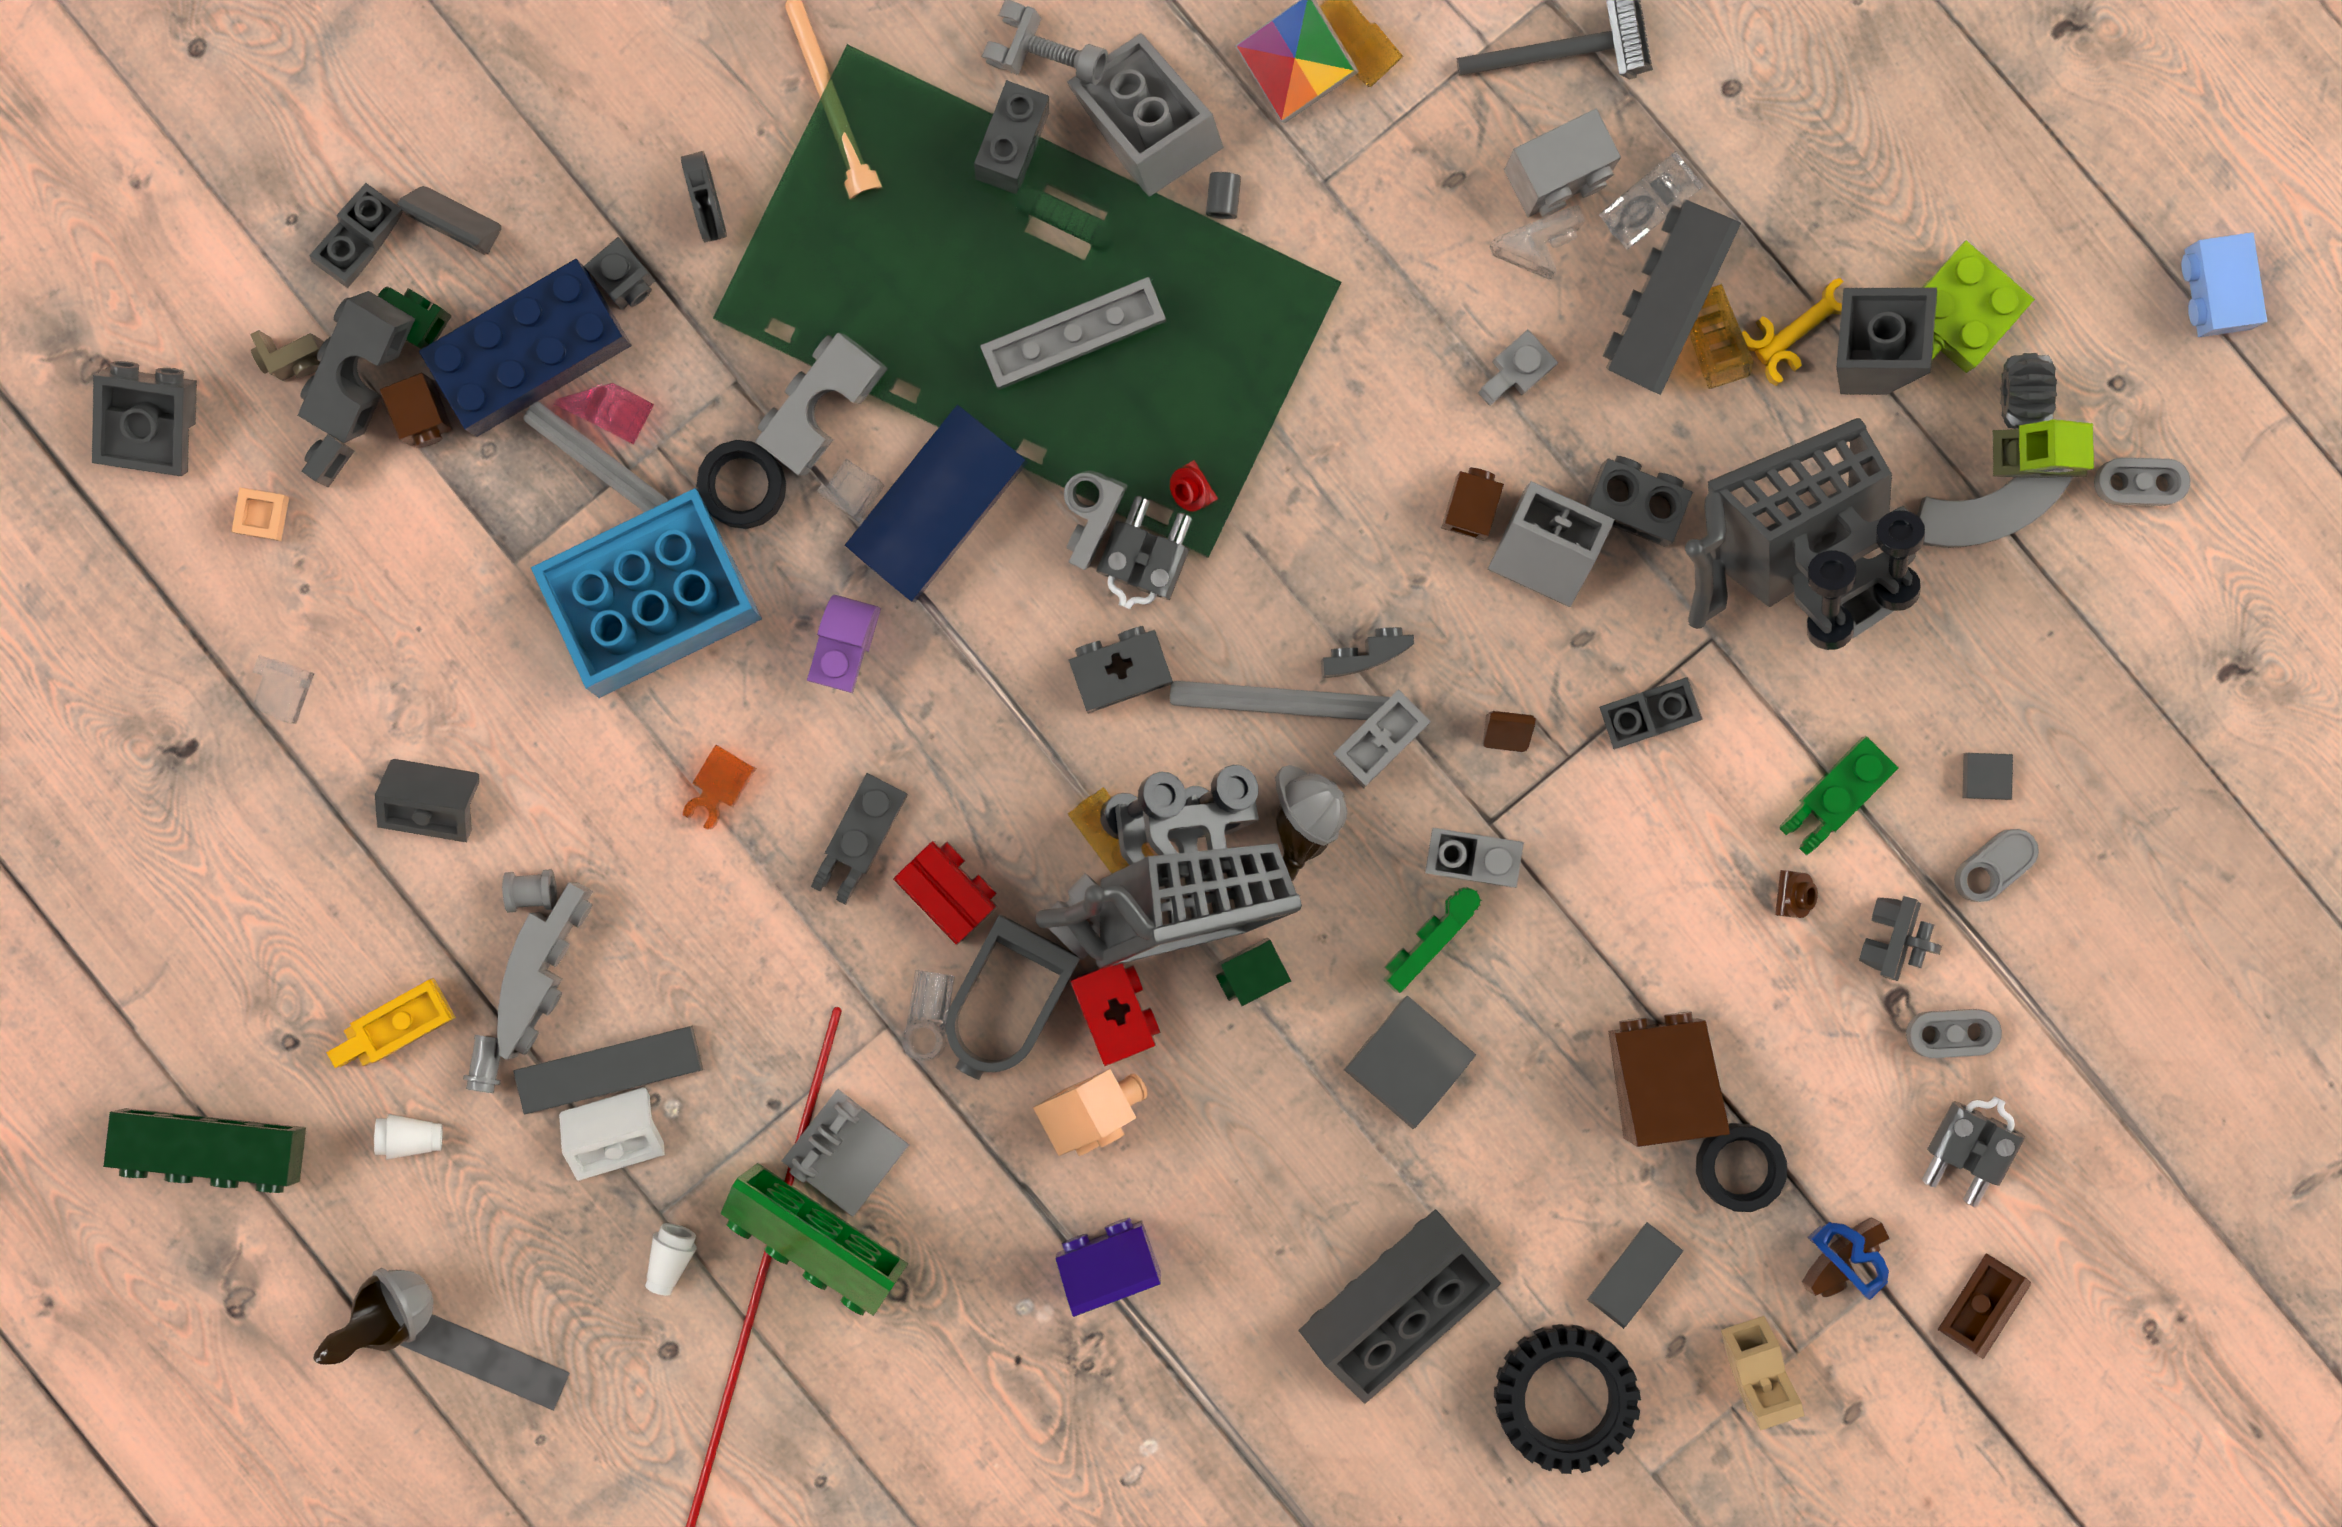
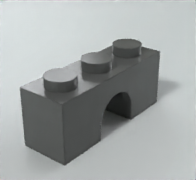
[297,291,415,443]

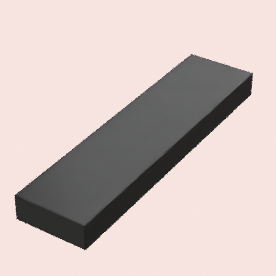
[513,1025,703,1115]

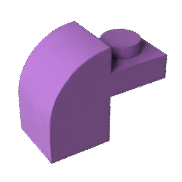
[807,594,881,693]

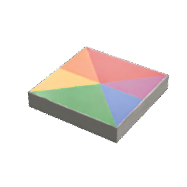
[1235,0,1359,123]

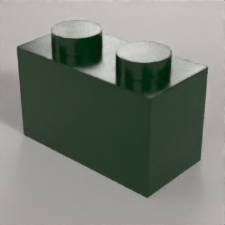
[1216,938,1291,1006]

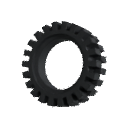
[1494,1324,1641,1474]

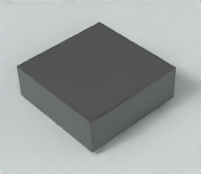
[1962,753,2013,800]

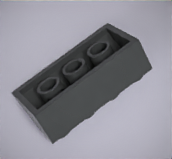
[1603,200,1741,395]
[1298,1209,1501,1404]

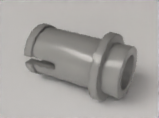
[463,1035,501,1093]

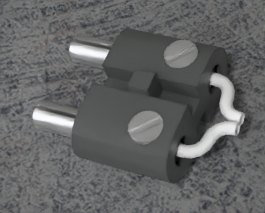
[1096,496,1192,609]
[1922,1097,2025,1207]

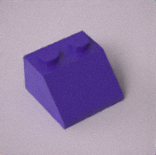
[1055,1218,1161,1317]

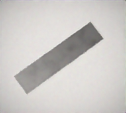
[400,1314,570,1411]

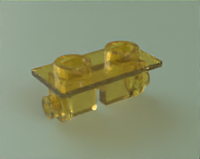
[1068,787,1155,874]

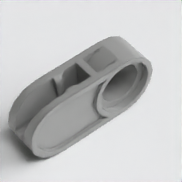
[1954,829,2039,902]

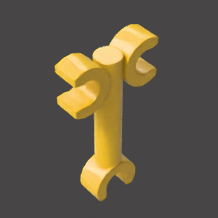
[1737,278,1844,386]

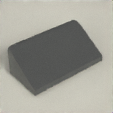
[397,186,501,255]

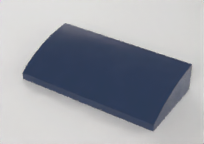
[845,404,1028,602]

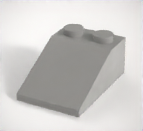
[1067,33,1224,197]

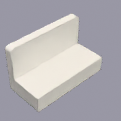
[559,1087,665,1181]

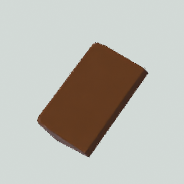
[1938,1253,2031,1359]

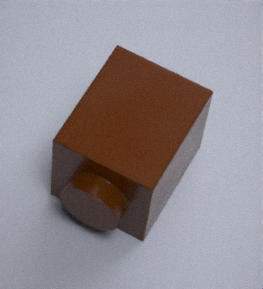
[380,372,453,448]
[1441,467,1504,541]

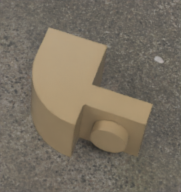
[1721,1316,1805,1430]

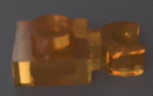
[683,744,757,830]

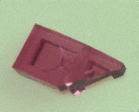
[553,383,654,444]

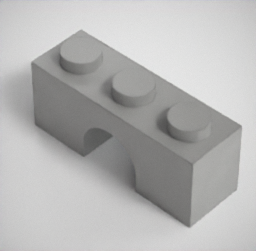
[755,333,888,475]

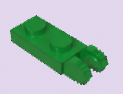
[1779,736,1899,856]
[1383,887,1482,993]

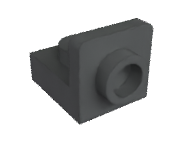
[584,237,656,310]

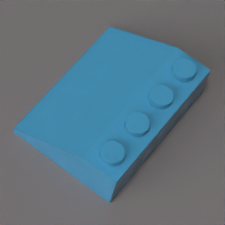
[531,488,762,698]

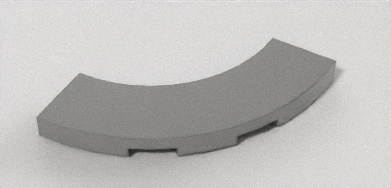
[1917,477,2073,548]

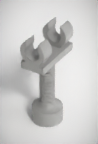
[982,0,1108,85]

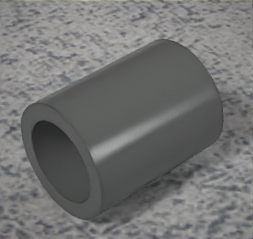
[1206,172,1241,219]

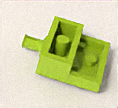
[1922,240,2035,373]

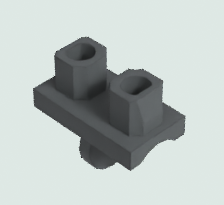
[1859,896,1942,981]

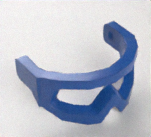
[1808,1222,1889,1300]

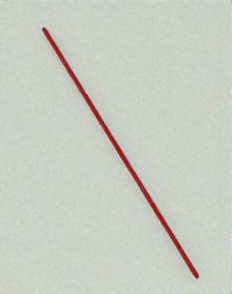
[686,1007,842,1527]

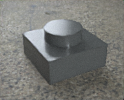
[301,434,354,487]

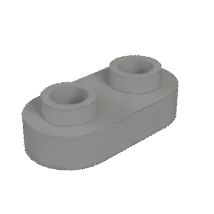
[2094,458,2190,506]
[1906,1009,2002,1058]

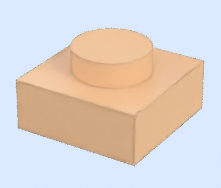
[231,487,289,541]

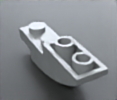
[497,882,593,1060]

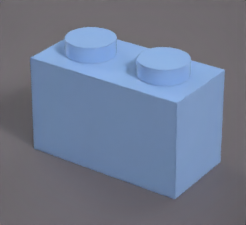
[2181,232,2267,337]

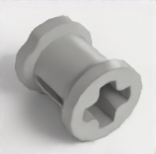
[502,869,557,913]

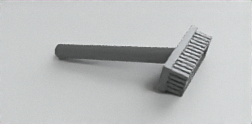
[1457,0,1653,80]

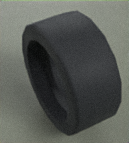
[696,440,786,529]
[1696,1123,1787,1212]

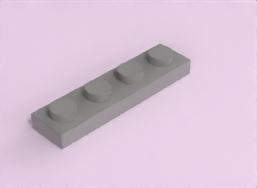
[980,277,1166,390]

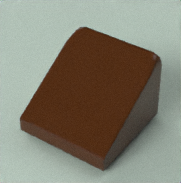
[1483,711,1536,752]

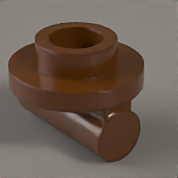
[1775,870,1818,918]

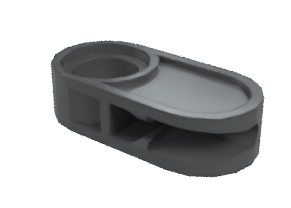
[681,151,727,243]

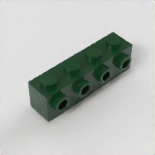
[103,1108,306,1193]

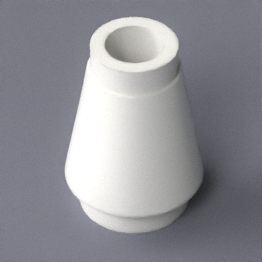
[374,1114,443,1160]
[645,1223,697,1296]

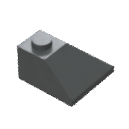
[1836,288,1937,395]

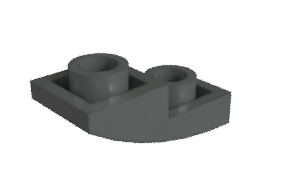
[309,183,403,288]
[1321,627,1414,678]
[1599,677,1703,749]
[1587,1222,1684,1329]

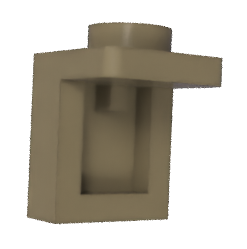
[250,330,324,381]

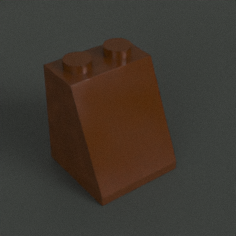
[1608,1011,1730,1147]

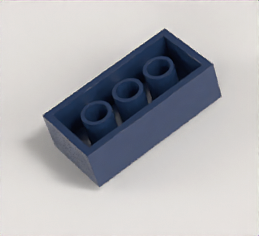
[419,258,632,437]

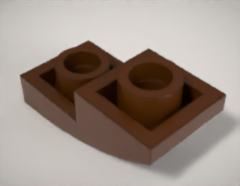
[1802,1217,1890,1297]

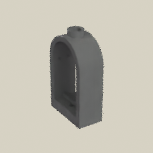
[946,915,1080,1080]

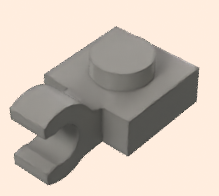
[1478,329,1558,406]

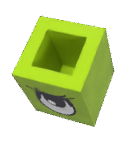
[2019,419,2094,475]

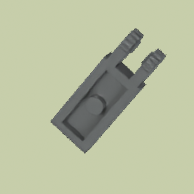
[811,773,908,905]

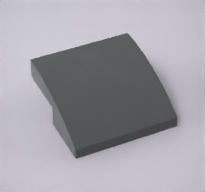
[1344,995,1476,1129]

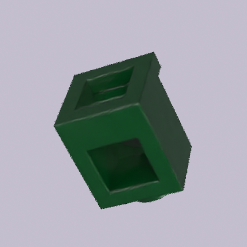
[378,286,452,349]

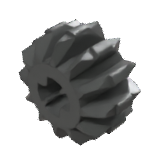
[2000,353,2057,429]

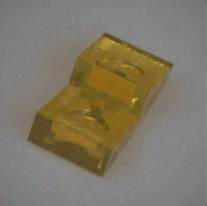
[1319,0,1404,87]

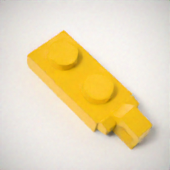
[326,978,456,1068]

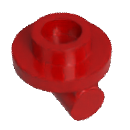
[1170,460,1218,511]

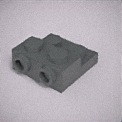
[92,361,197,476]

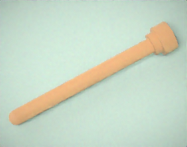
[785,0,884,202]

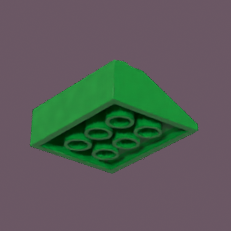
[720,1163,908,1316]

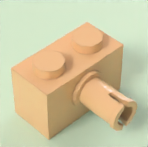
[1033,1069,1147,1156]

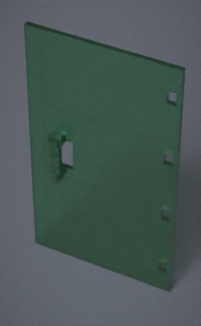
[713,44,1342,558]

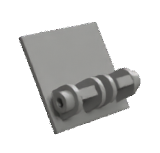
[782,1089,909,1217]

